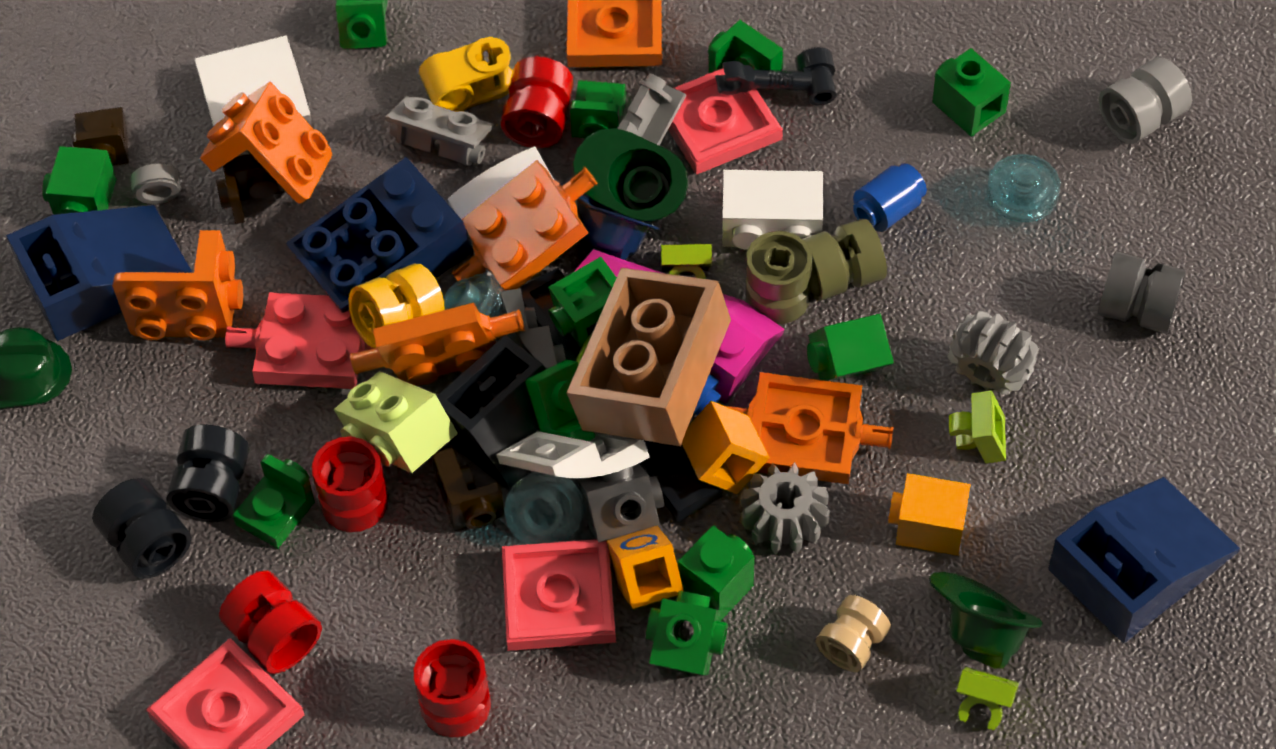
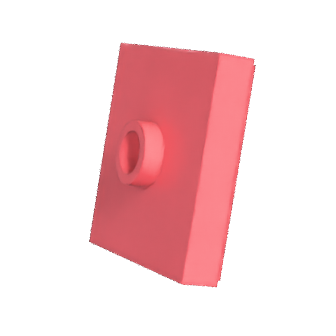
[668,68,783,175]
[502,539,616,651]
[146,638,305,749]

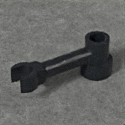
[715,47,837,106]

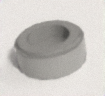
[130,164,181,204]

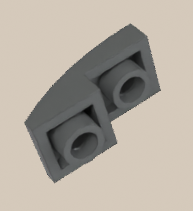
[501,288,566,369]

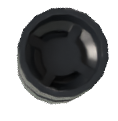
[166,424,250,522]
[92,478,192,579]

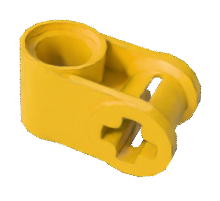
[419,37,513,112]

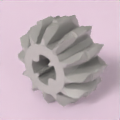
[947,311,1039,395]
[740,462,830,555]

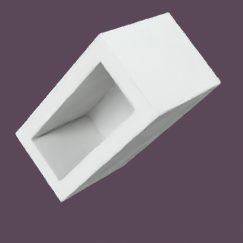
[722,170,823,250]

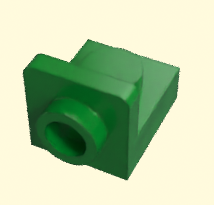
[335,0,388,49]
[708,20,783,90]
[570,80,626,138]
[548,257,617,347]
[525,360,596,441]
[233,454,315,549]

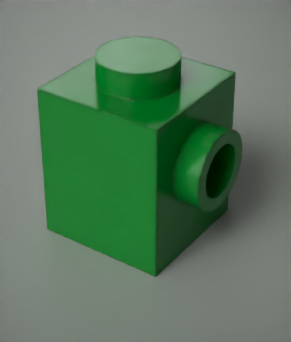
[932,48,1011,137]
[42,146,116,215]
[807,313,894,381]
[678,525,755,621]

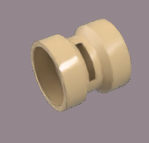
[816,595,891,672]

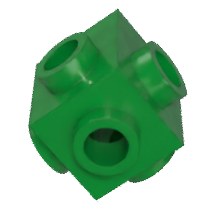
[646,590,728,675]

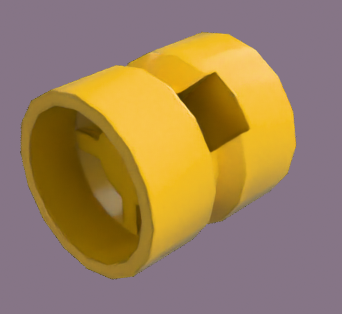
[348,264,445,348]

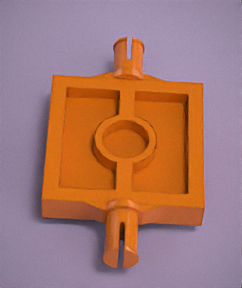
[452,160,598,291]
[350,302,525,386]
[723,372,894,484]

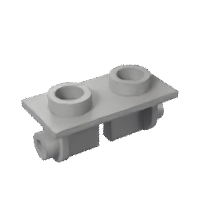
[617,73,687,145]
[385,96,494,166]

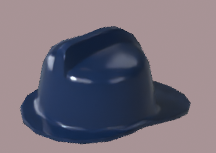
[561,183,660,260]

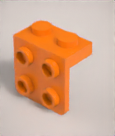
[200,81,332,203]
[112,230,243,340]

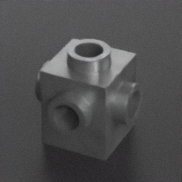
[578,463,664,542]

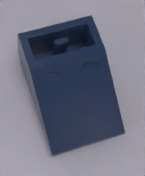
[286,157,473,313]
[6,205,193,341]
[1048,477,1240,644]

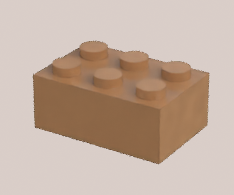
[567,268,731,446]

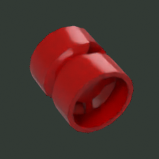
[500,56,574,148]
[312,436,388,532]
[219,570,322,674]
[413,639,491,738]

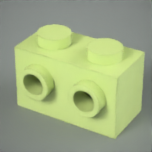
[334,371,458,473]

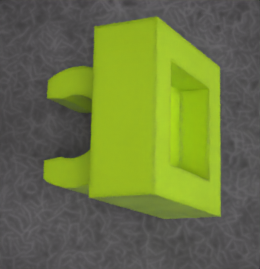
[661,244,712,279]
[949,390,1006,464]
[956,667,1019,730]

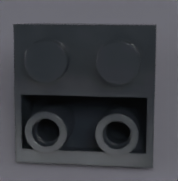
[437,335,546,493]

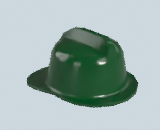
[573,128,689,222]
[0,327,72,409]
[929,572,1043,669]

